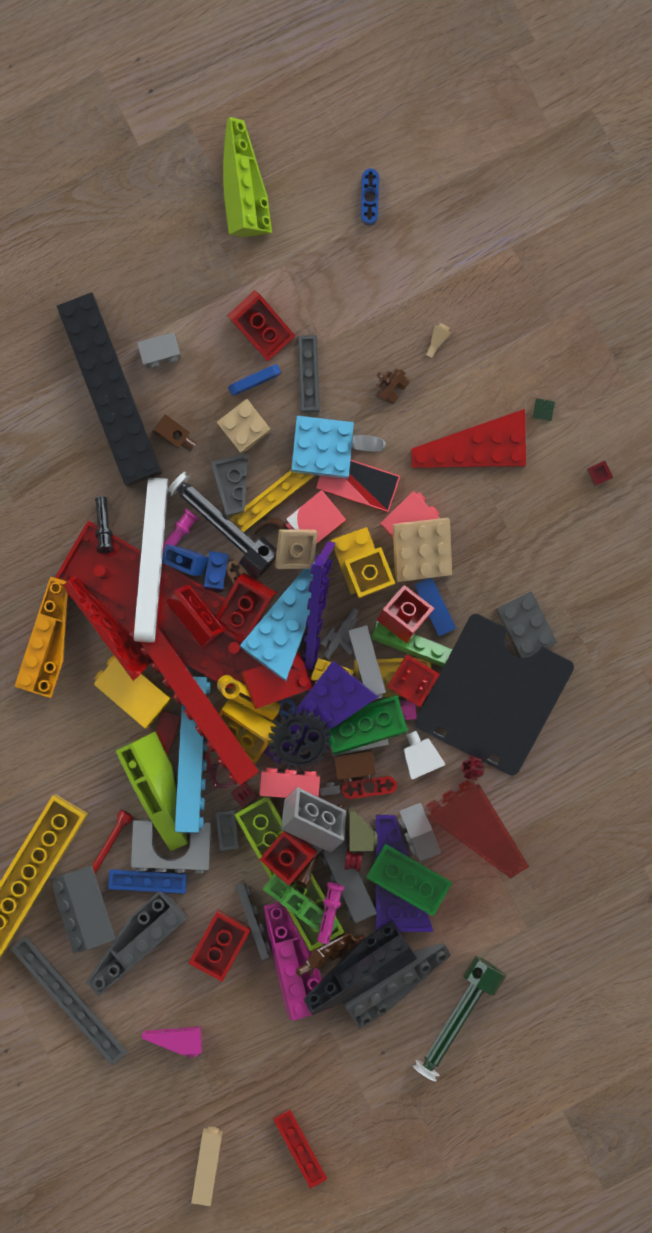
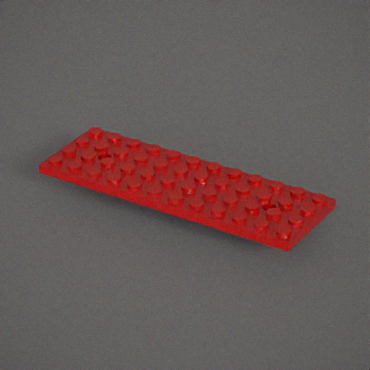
[55,520,262,699]

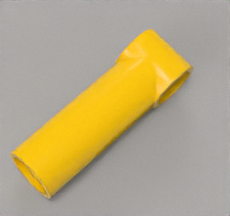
[217,675,280,720]

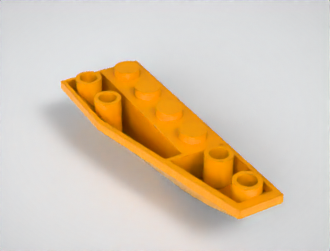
[14,576,68,698]

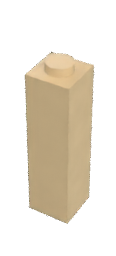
[191,1127,223,1206]

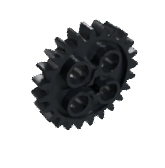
[268,708,331,771]

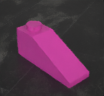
[141,1026,203,1058]

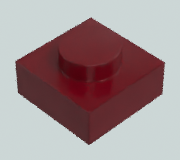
[587,461,613,486]

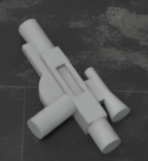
[320,607,360,660]

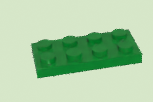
[328,695,408,755]
[366,843,453,916]

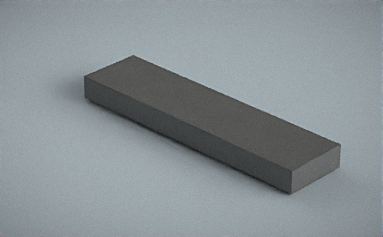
[298,335,320,412]

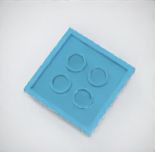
[291,416,354,479]

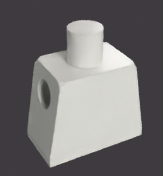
[403,731,445,779]

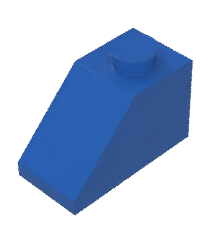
[162,544,209,576]

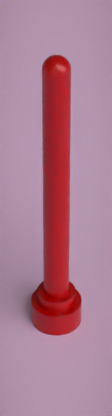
[92,809,134,874]

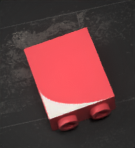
[286,490,346,544]

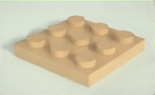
[393,517,452,582]

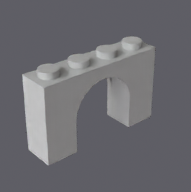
[131,819,212,873]

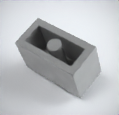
[137,332,182,369]

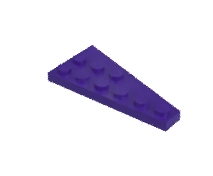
[264,661,379,764]
[376,815,434,932]

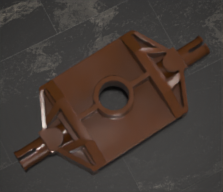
[296,932,365,978]

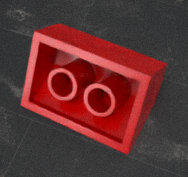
[166,585,225,647]

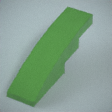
[263,873,339,933]

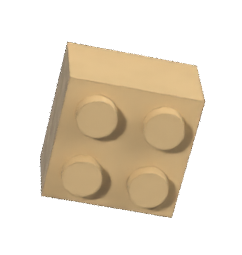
[217,399,271,454]

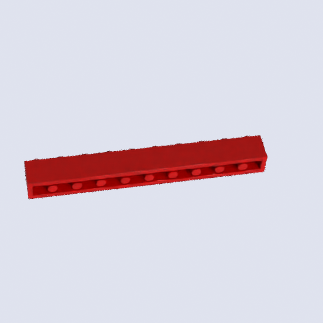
[129,622,260,786]

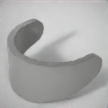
[352,435,386,452]

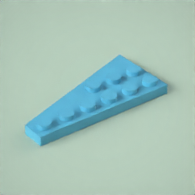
[240,562,315,682]

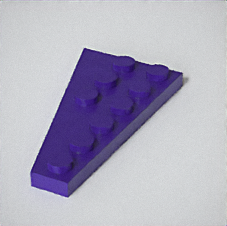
[303,541,335,670]

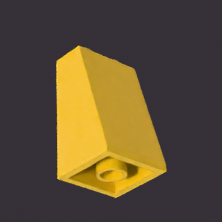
[94,655,173,729]

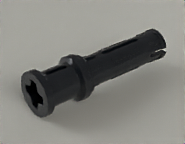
[95,496,114,554]

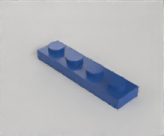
[108,869,187,894]

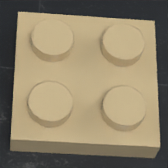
[275,530,318,569]

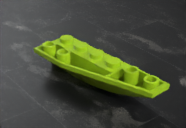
[223,117,272,237]
[116,731,189,851]

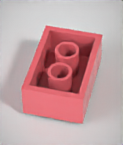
[260,767,320,798]

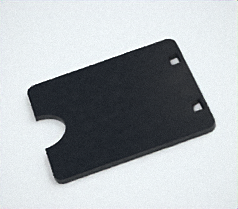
[415,613,574,775]

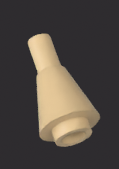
[426,323,451,358]

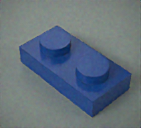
[204,551,229,592]

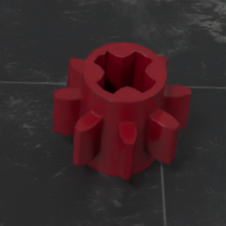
[461,756,485,781]

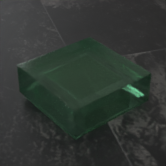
[532,398,555,421]

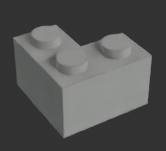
[399,802,441,862]

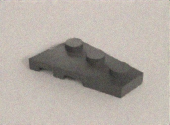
[211,453,248,517]

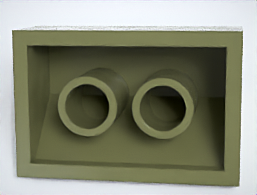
[349,807,377,851]

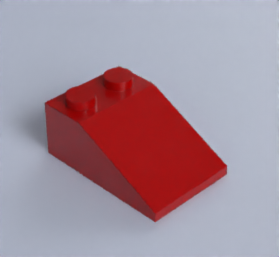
[227,290,296,361]
[216,573,277,644]
[242,652,312,709]

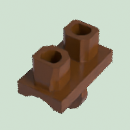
[375,369,410,404]

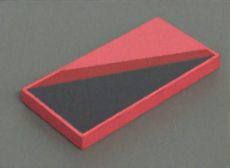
[316,459,400,512]

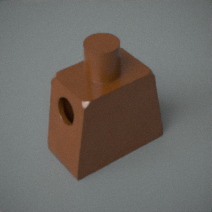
[152,414,196,452]

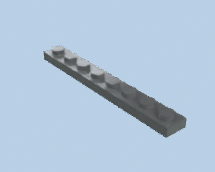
[10,935,127,1065]

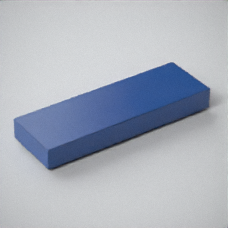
[414,578,456,637]

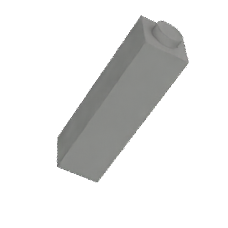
[348,625,386,699]

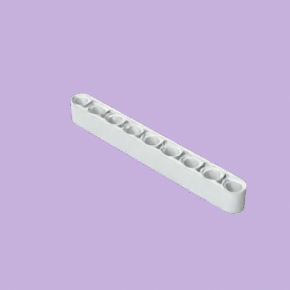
[134,477,168,643]

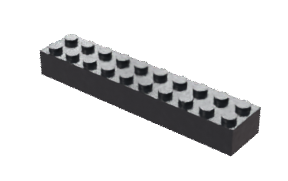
[57,292,162,487]

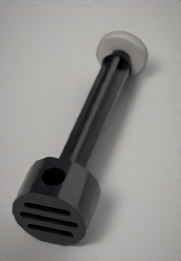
[166,472,277,579]

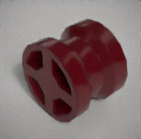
[344,850,362,872]

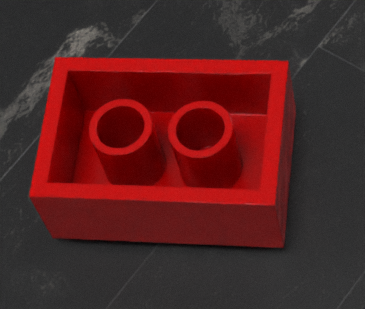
[188,909,251,982]

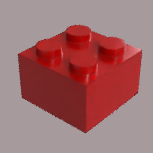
[377,585,434,643]
[259,831,318,886]

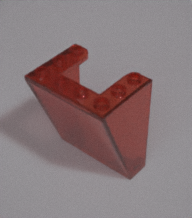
[424,780,529,878]

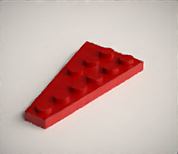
[411,409,526,468]
[63,576,153,681]

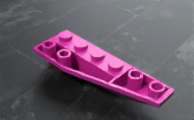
[264,902,329,1021]

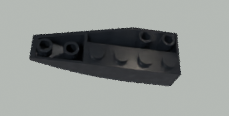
[303,920,417,1015]

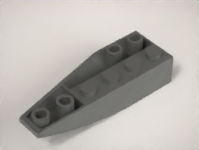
[86,891,188,996]
[343,943,451,1029]

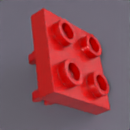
[387,654,440,707]

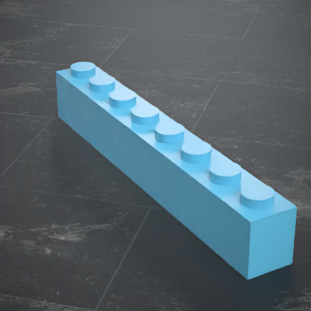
[175,677,211,834]

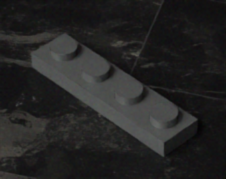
[236,882,272,960]

